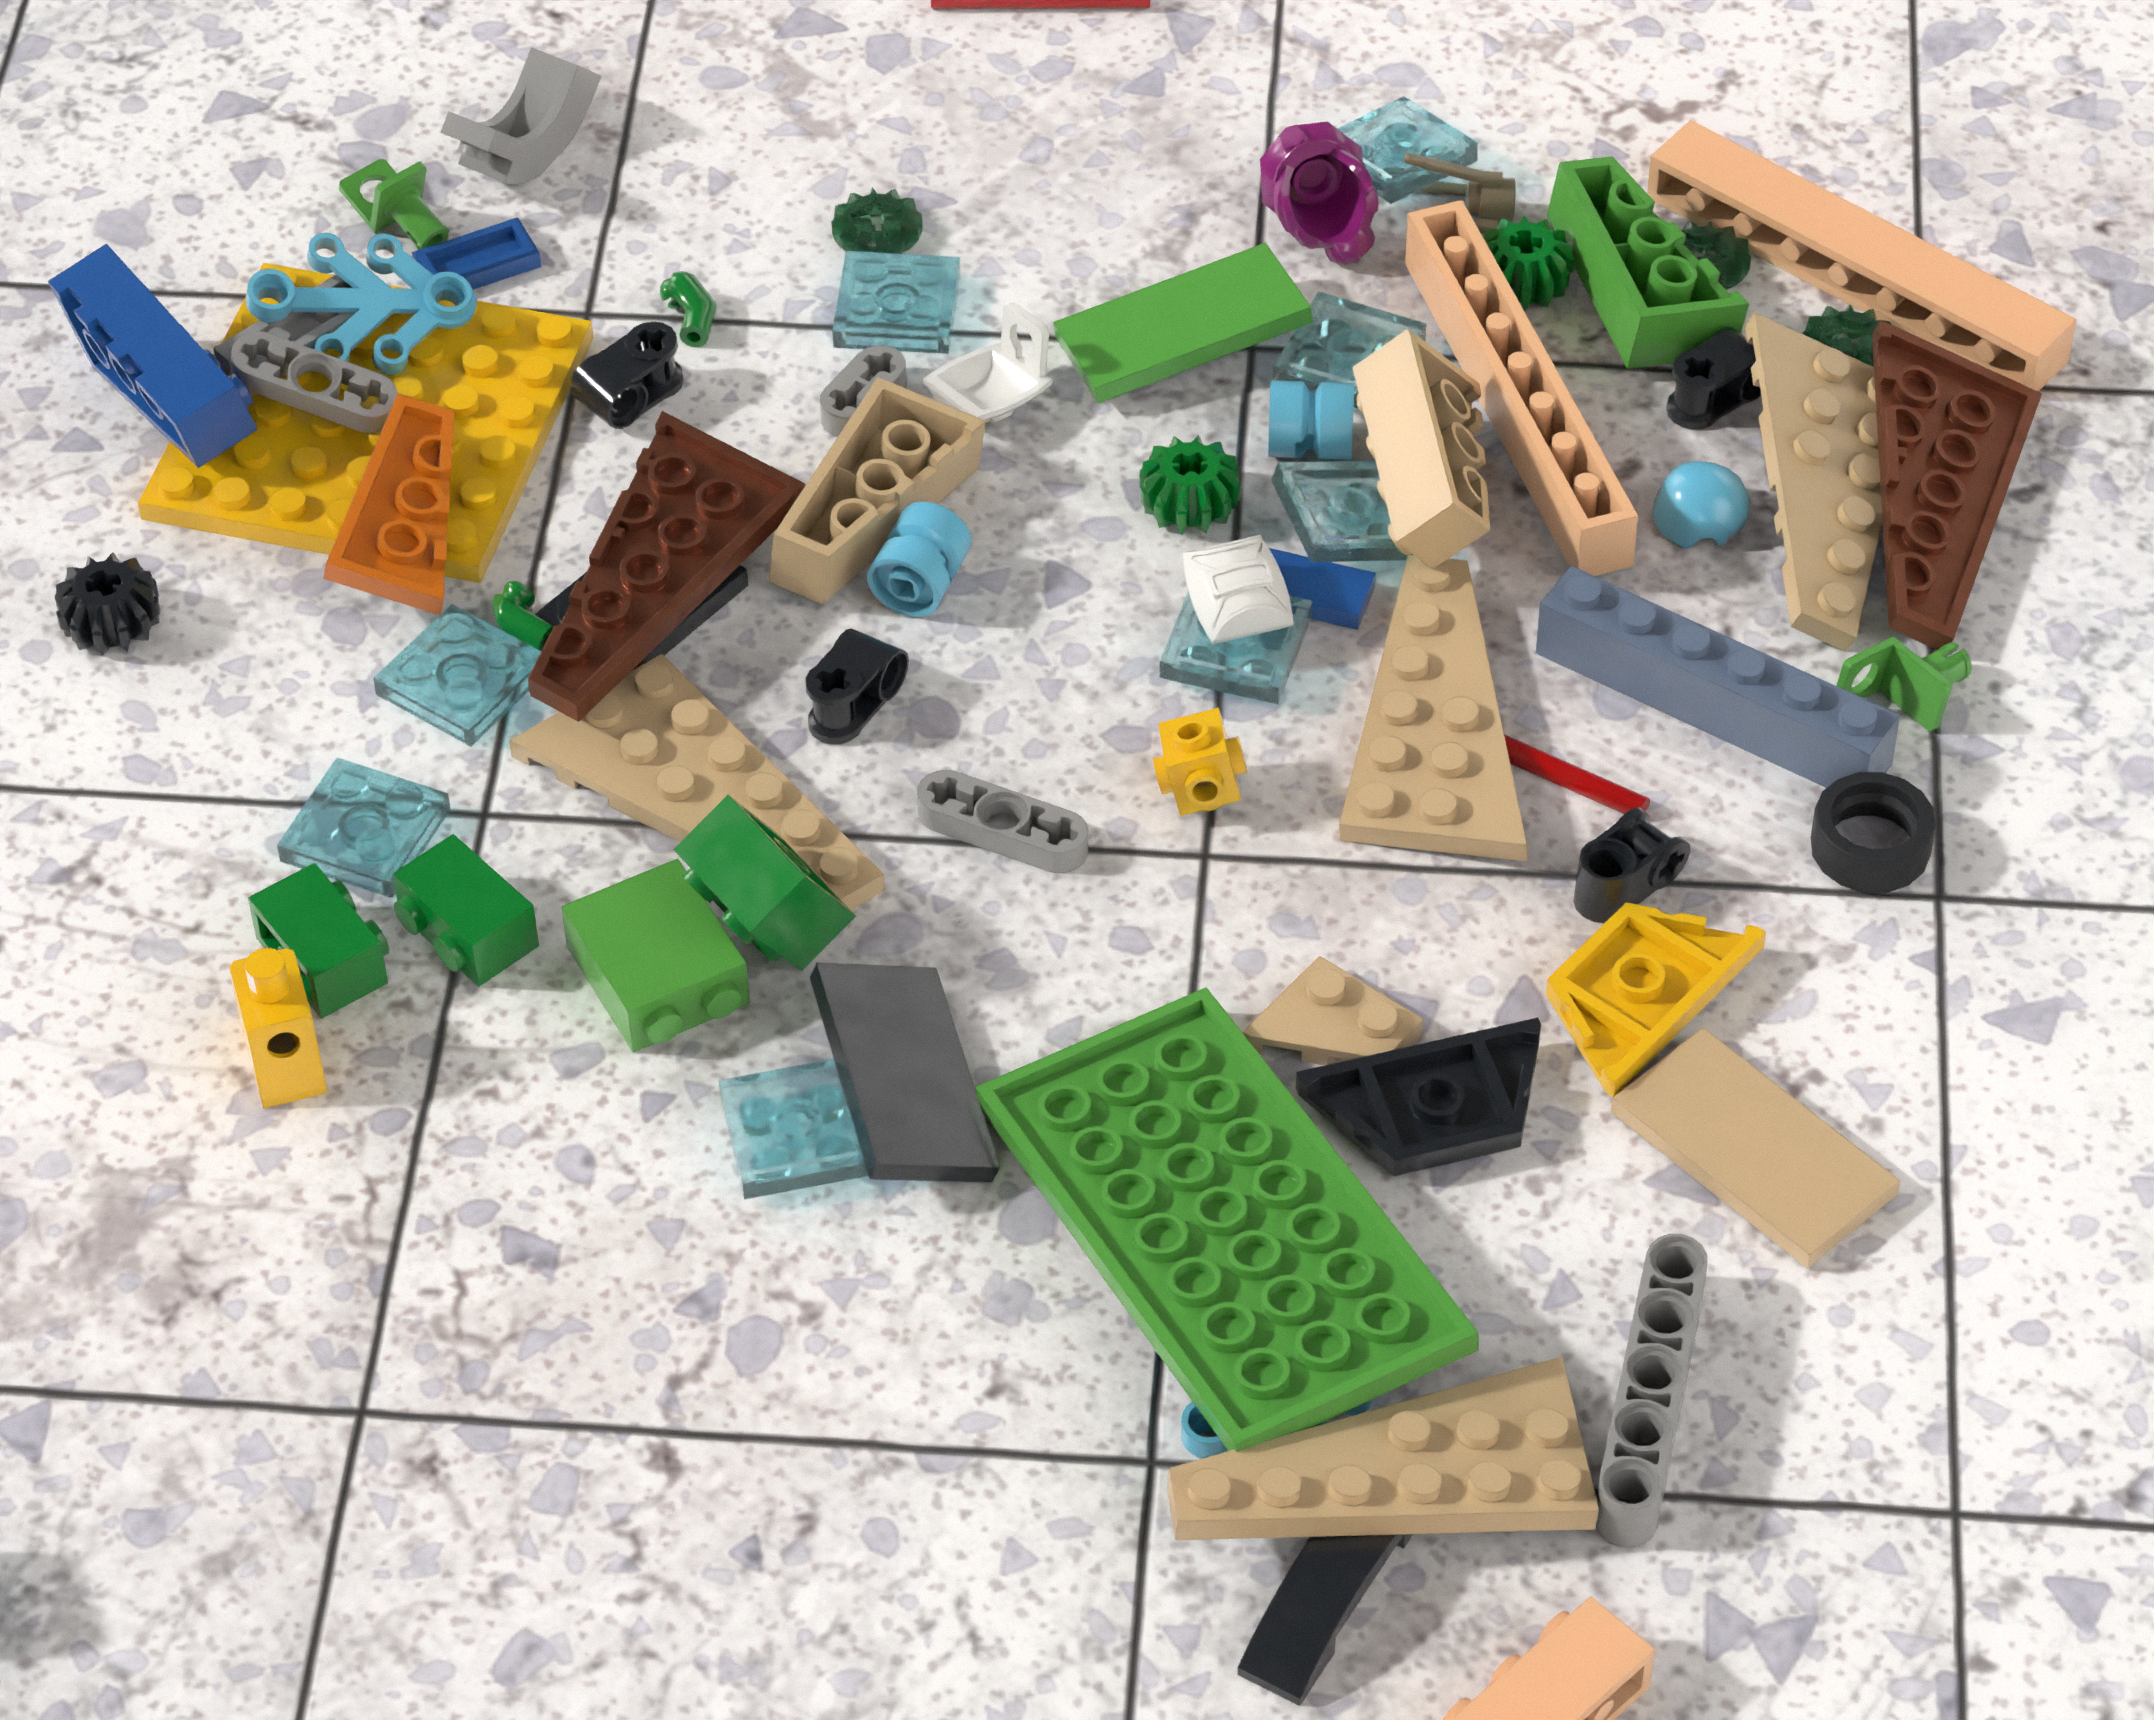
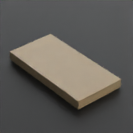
[1611,1027,1901,1269]

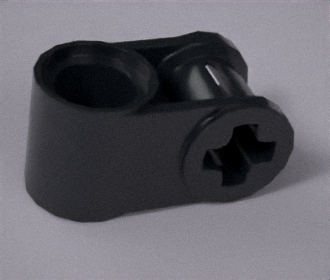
[570,321,684,429]
[1666,327,1761,430]
[805,628,909,744]
[1573,807,1691,923]

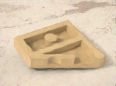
[1243,956,1423,1065]

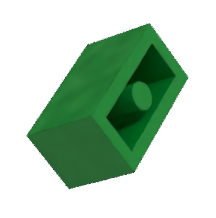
[392,834,539,987]
[248,863,389,1019]

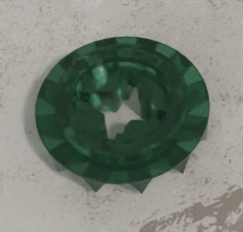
[831,187,923,259]
[1682,220,1752,290]
[1802,303,1891,367]

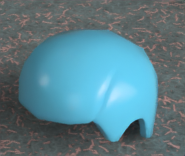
[1652,461,1751,549]

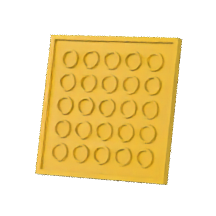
[138,263,594,583]

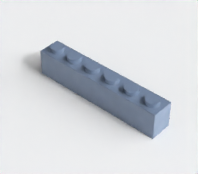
[1536,566,1900,788]

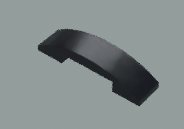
[1237,1534,1413,1706]

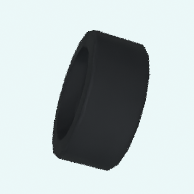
[1810,772,1936,893]

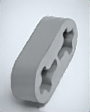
[820,345,907,437]

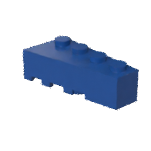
[48,243,258,468]

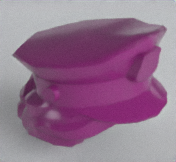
[1260,121,1379,265]

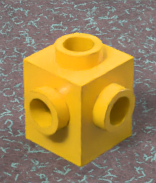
[1153,707,1248,816]

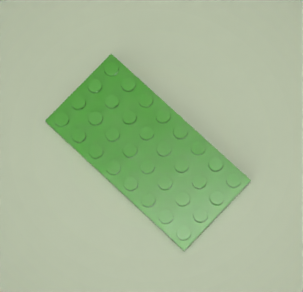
[975,987,1479,1452]

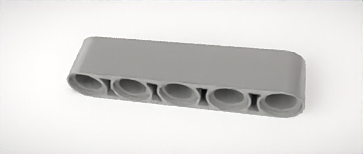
[1596,1234,1708,1548]

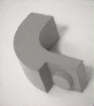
[440,47,602,184]

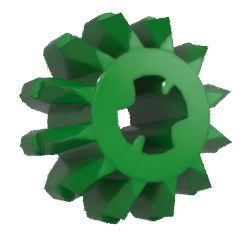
[1483,215,1574,312]
[1139,434,1241,536]

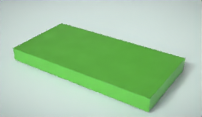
[1053,242,1313,403]

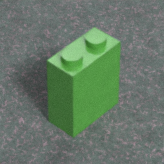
[561,858,750,1053]

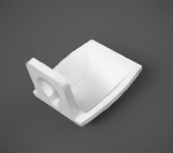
[923,302,1052,423]
[1183,535,1294,644]

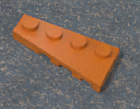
[323,393,455,616]

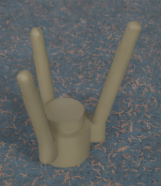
[1381,153,1516,234]

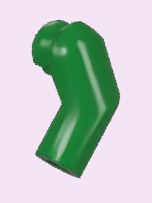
[660,271,717,348]
[492,581,554,653]

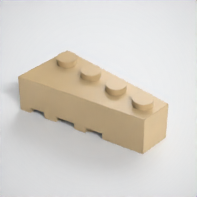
[1352,329,1490,569]
[769,377,986,605]

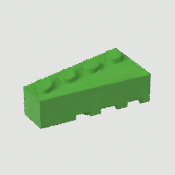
[1547,156,1749,369]

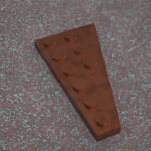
[1872,320,2042,650]
[528,411,805,722]

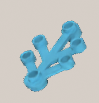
[246,233,476,375]

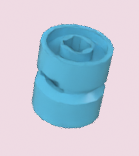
[1268,380,1354,459]
[867,502,972,617]

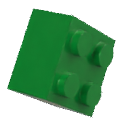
[673,794,856,971]

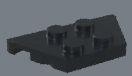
[1296,1017,1541,1176]

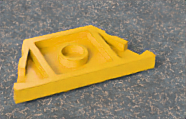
[1546,902,1766,1097]

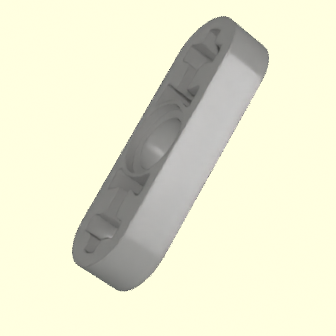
[230,331,398,433]
[917,770,1088,873]

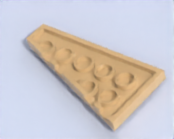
[1744,312,1883,652]
[1339,555,1528,862]
[509,654,885,910]
[1167,1356,1599,1540]

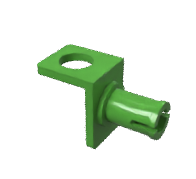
[339,159,450,250]
[1836,636,1972,731]

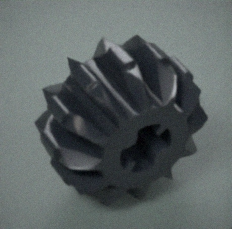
[55,552,161,656]

